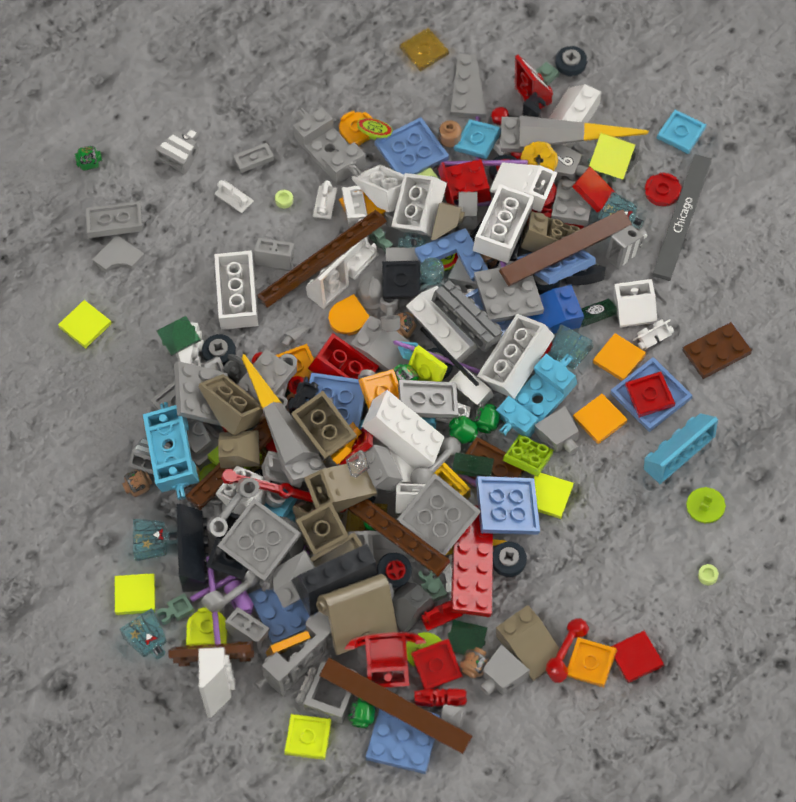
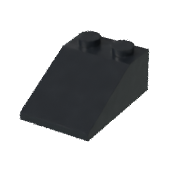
[206,512,248,580]

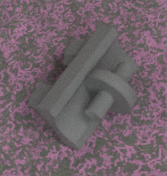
[224,354,254,380]

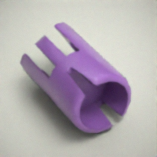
[224,580,253,615]

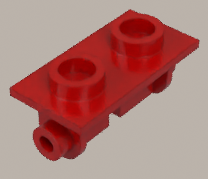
[421,600,464,631]

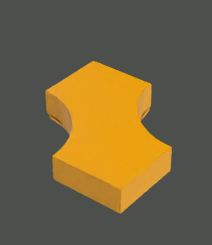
[330,422,361,464]

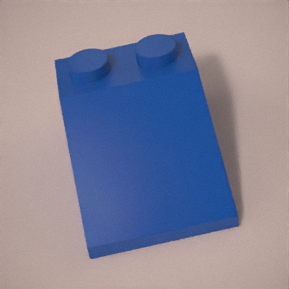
[527,285,584,334]

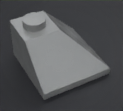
[273,551,315,608]

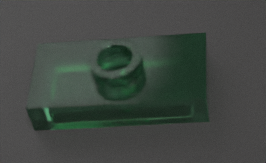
[452,452,494,477]

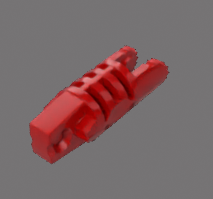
[414,689,467,707]

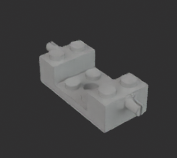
[293,108,366,185]
[254,612,334,696]

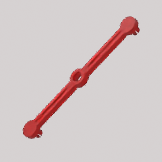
[221,469,347,513]

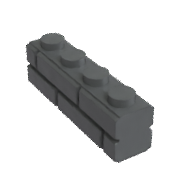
[431,280,503,352]

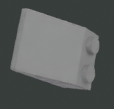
[351,315,410,371]

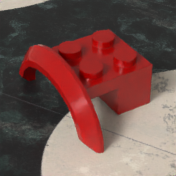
[438,159,491,205]
[345,632,426,688]

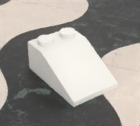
[352,165,404,212]
[306,254,349,309]

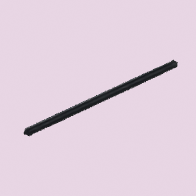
[420,327,479,386]

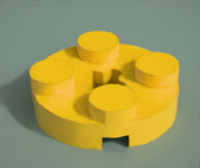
[521,141,558,171]

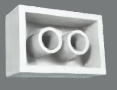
[391,173,447,236]

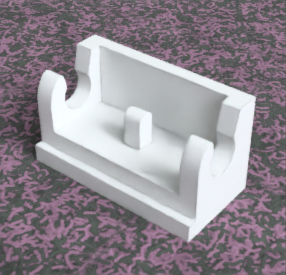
[342,186,367,228]
[344,237,379,280]
[449,366,494,407]

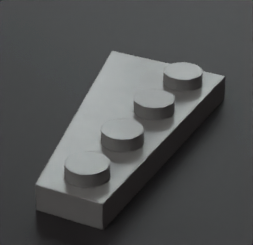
[451,53,486,119]
[151,381,213,455]

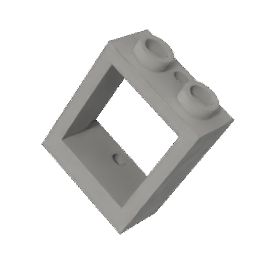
[303,661,357,725]

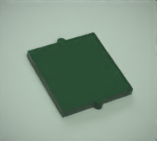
[156,316,201,356]
[447,620,488,655]

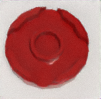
[644,172,682,207]

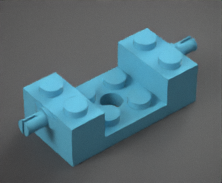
[496,353,577,438]
[143,402,199,500]

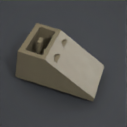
[521,211,580,252]
[304,460,377,513]

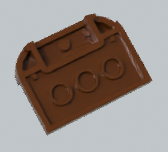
[168,641,254,667]

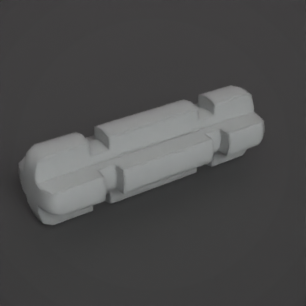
[295,667,318,706]

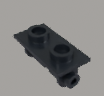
[288,376,319,417]

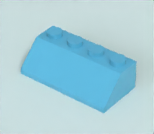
[644,413,718,484]

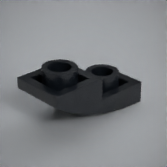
[566,264,606,286]

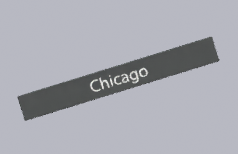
[652,154,712,281]

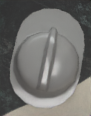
[357,271,383,310]

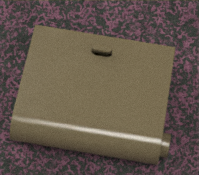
[316,574,398,655]

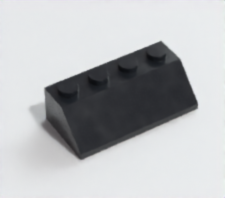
[177,504,209,592]
[292,544,377,616]

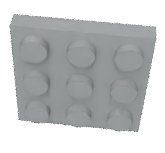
[474,267,544,323]
[174,361,228,426]
[397,474,481,556]
[218,498,302,582]

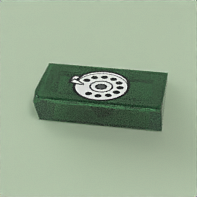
[581,298,617,327]

